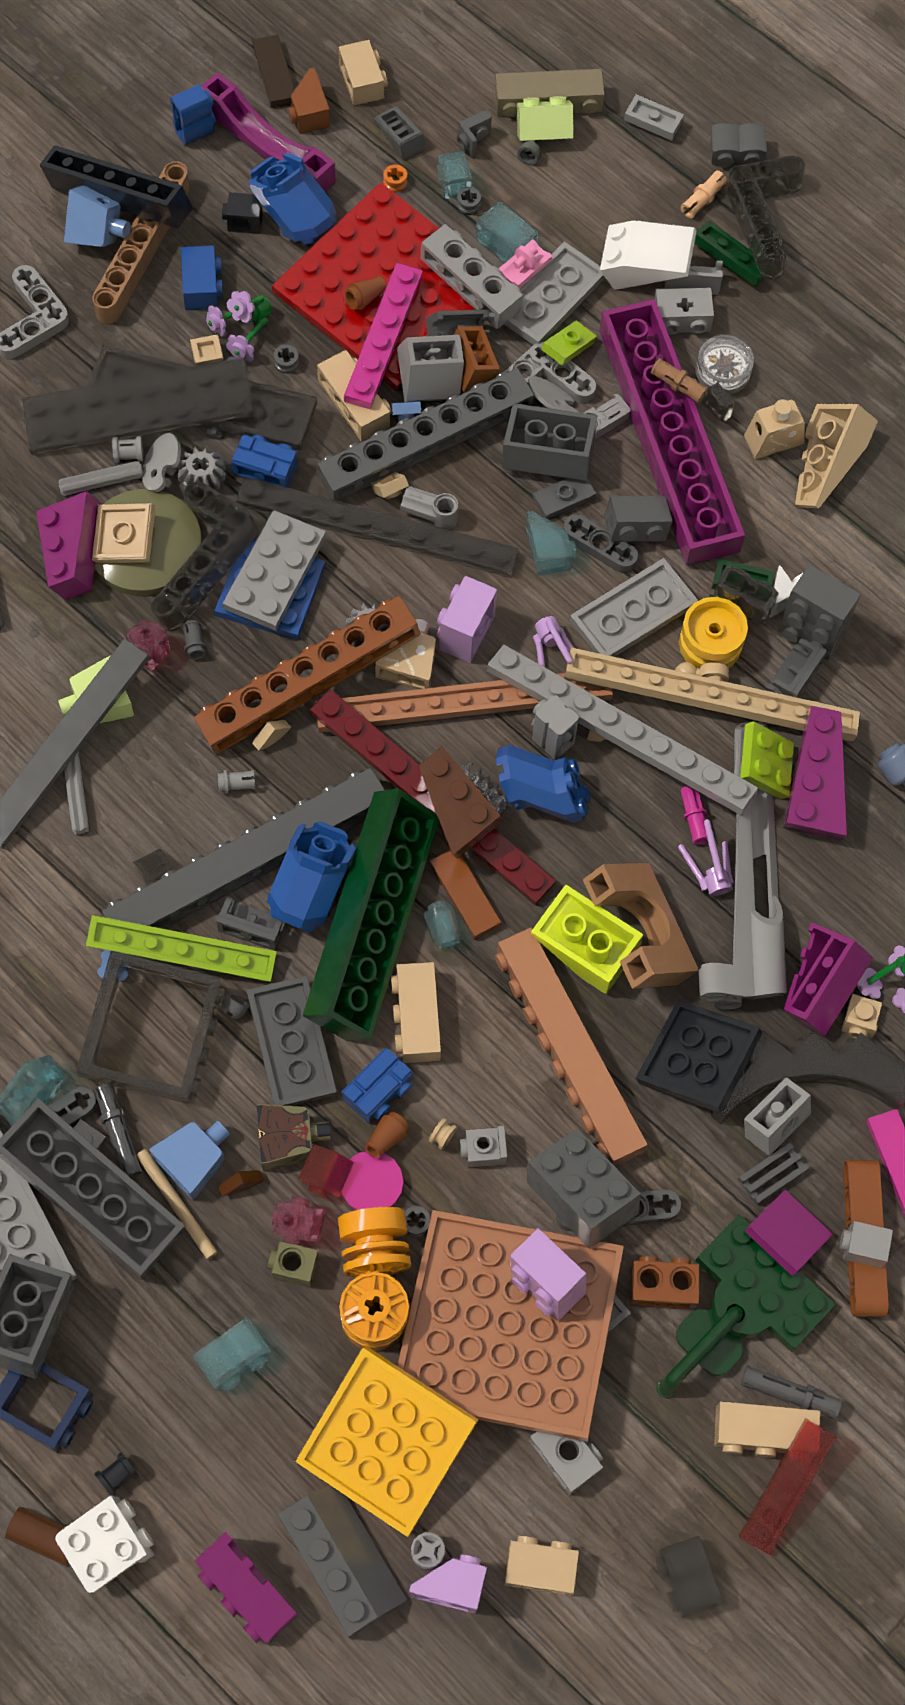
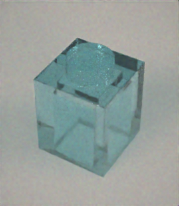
[437,151,472,199]

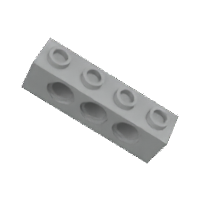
[420,224,523,329]

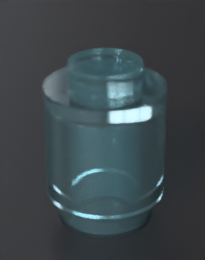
[424,901,462,949]

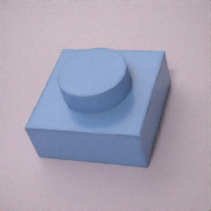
[391,402,421,420]

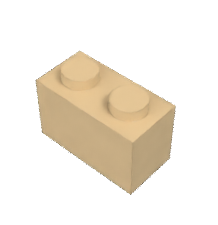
[339,40,388,106]
[504,1536,579,1596]

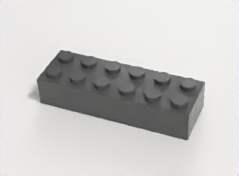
[0,1098,185,1280]

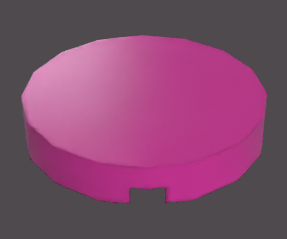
[339,1151,403,1211]

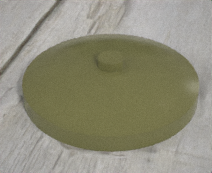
[94,489,202,596]

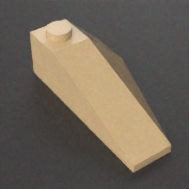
[795,404,878,509]

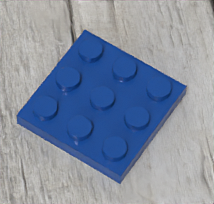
[214,537,326,640]

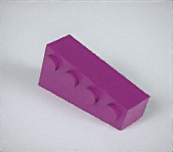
[783,706,847,840]

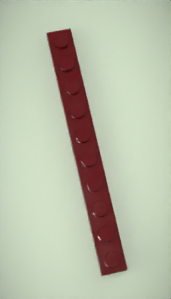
[310,689,556,906]

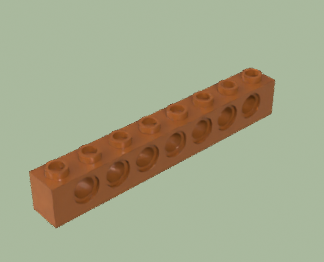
[194,596,421,755]

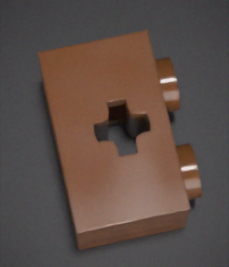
[454,326,500,392]

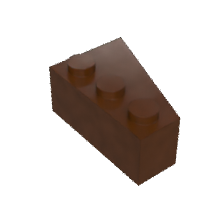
[418,746,504,859]

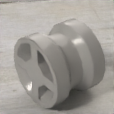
[411,1532,445,1570]

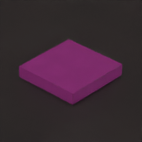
[745,1190,833,1276]

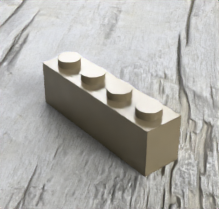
[495,69,604,117]

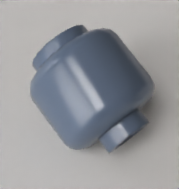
[878,742,905,786]

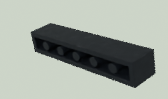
[40,145,193,229]

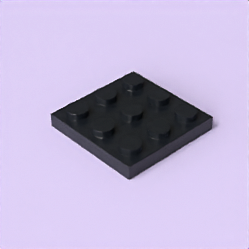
[636,1000,763,1113]

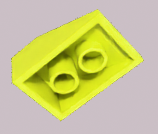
[531,884,643,994]

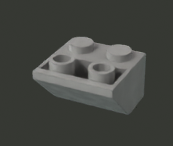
[397,335,464,403]

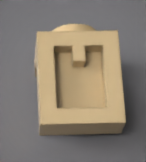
[841,994,882,1041]

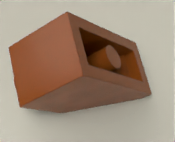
[288,67,330,134]

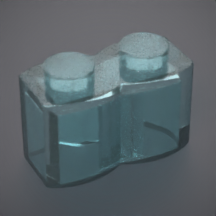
[193,1317,271,1392]

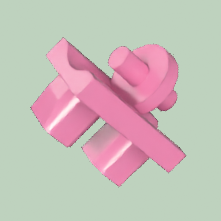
[499,239,552,289]

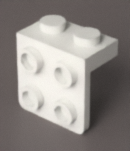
[56,1496,155,1592]

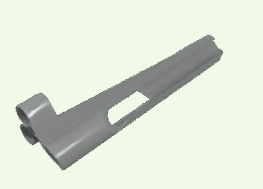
[699,721,787,1010]

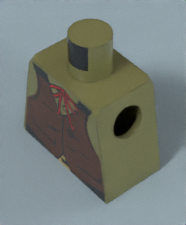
[257,1104,331,1171]

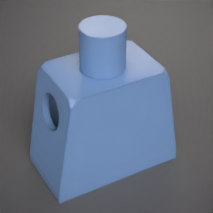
[64,186,131,247]
[149,1121,230,1201]

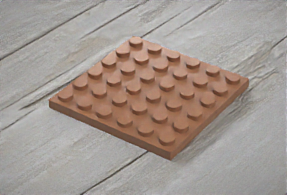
[397,1210,624,1442]

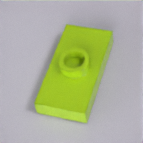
[541,320,597,366]

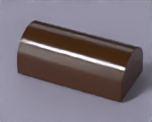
[5,1506,69,1567]

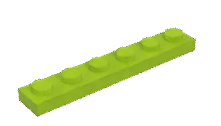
[85,915,277,982]

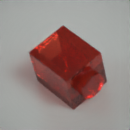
[298,1144,354,1199]

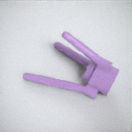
[533,616,574,667]
[678,819,734,896]

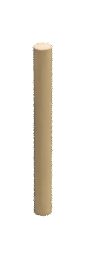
[136,1149,218,1260]

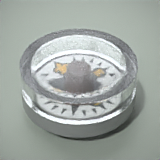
[696,335,754,395]

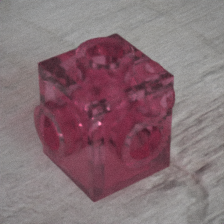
[126,618,170,671]
[272,1196,326,1245]

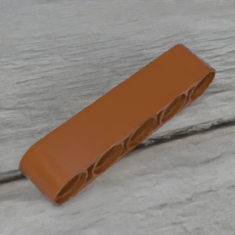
[843,1160,888,1317]

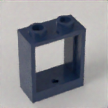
[0,1363,94,1453]

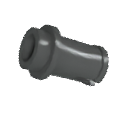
[182,620,207,660]

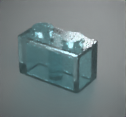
[476,201,539,263]

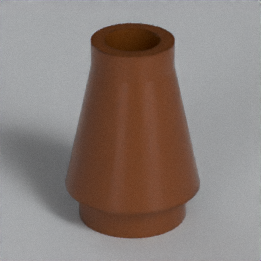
[344,276,387,310]
[365,1112,409,1159]

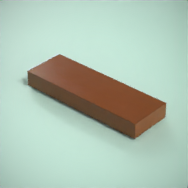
[430,850,501,940]

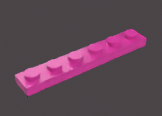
[344,263,423,410]

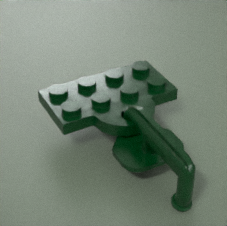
[657,1214,836,1398]

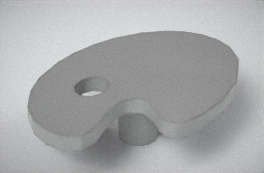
[527,376,580,413]
[142,433,181,492]

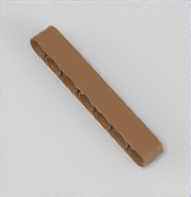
[92,161,190,325]

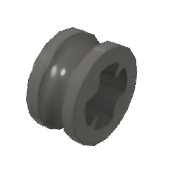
[457,187,481,215]
[274,344,299,374]
[405,1206,431,1238]

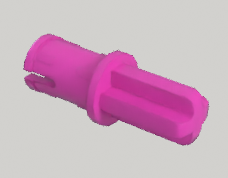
[680,785,708,845]

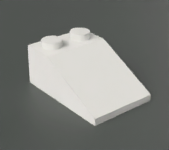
[600,221,696,290]

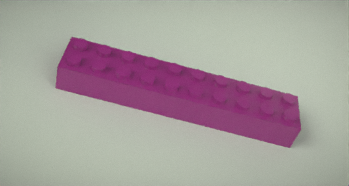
[599,299,745,566]

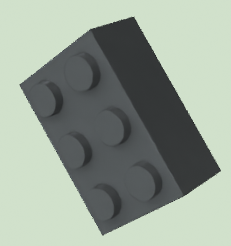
[502,403,597,481]
[778,564,861,661]
[527,1128,641,1249]
[0,1254,74,1379]

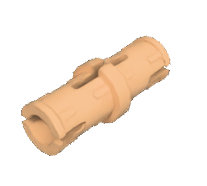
[680,171,727,218]

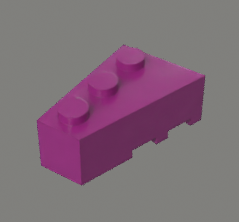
[36,491,103,600]
[784,922,873,1036]
[194,1531,298,1645]

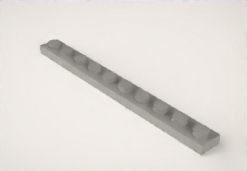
[487,644,758,815]

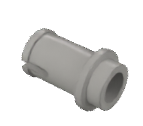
[217,770,255,794]

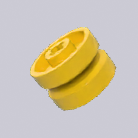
[679,597,748,668]

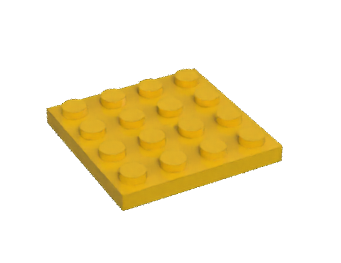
[295,1346,479,1537]

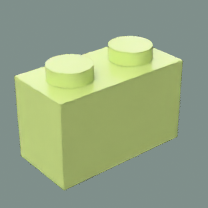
[517,96,573,141]

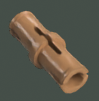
[651,358,708,403]

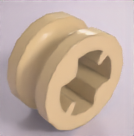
[428,1118,458,1150]

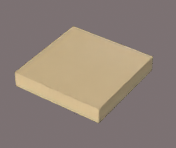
[92,503,156,563]

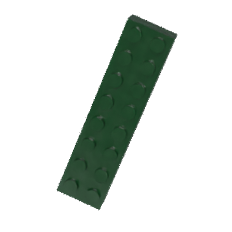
[302,788,439,1041]

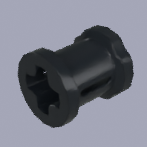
[94,1452,139,1496]

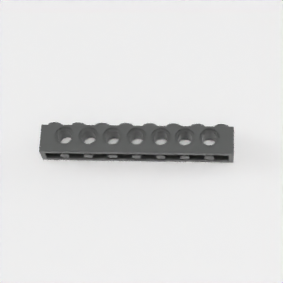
[317,368,534,504]

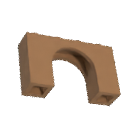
[583,863,699,989]

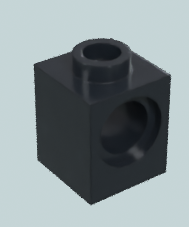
[222,192,263,234]

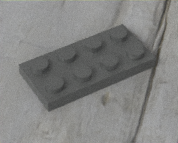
[246,975,337,1106]

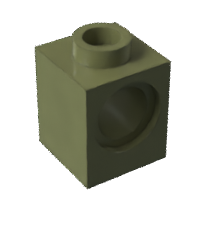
[268,1241,319,1288]

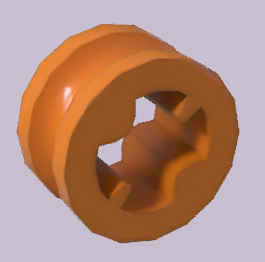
[383,165,407,192]

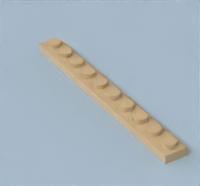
[564,647,860,742]

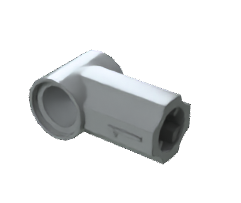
[401,486,458,530]

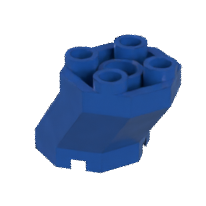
[249,153,337,244]
[496,745,591,823]
[267,822,356,932]

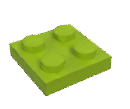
[740,721,794,800]

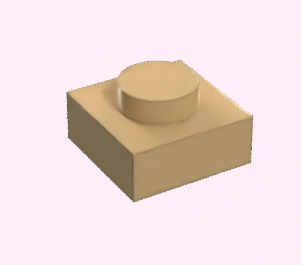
[190,335,223,369]
[371,472,409,499]

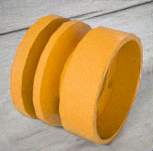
[338,1207,411,1278]
[339,1272,409,1351]

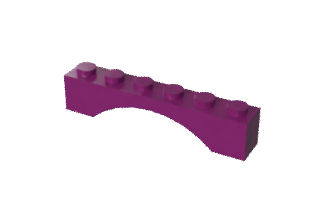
[201,72,336,192]

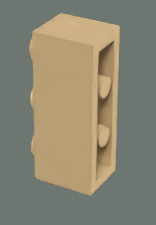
[317,350,392,442]
[391,962,441,1063]
[714,1402,820,1461]

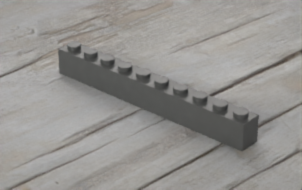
[102,768,384,929]

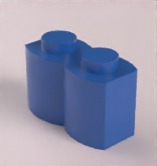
[170,84,216,146]

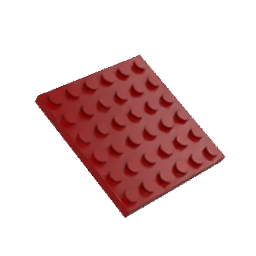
[272,182,496,391]

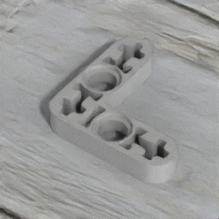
[0,265,69,359]
[494,342,596,403]

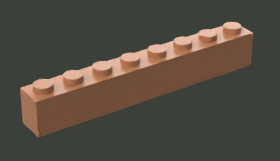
[495,928,648,1167]

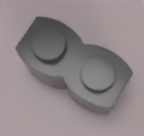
[710,123,767,168]

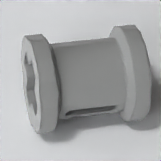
[112,436,144,463]

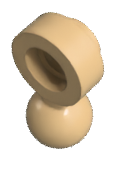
[675,662,729,682]

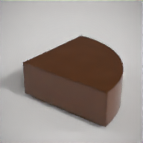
[218,1170,264,1197]

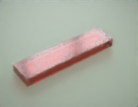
[739,1418,836,1555]

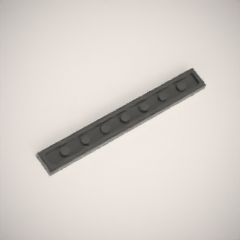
[0,638,150,849]

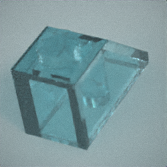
[525,511,577,575]
[0,1055,68,1126]

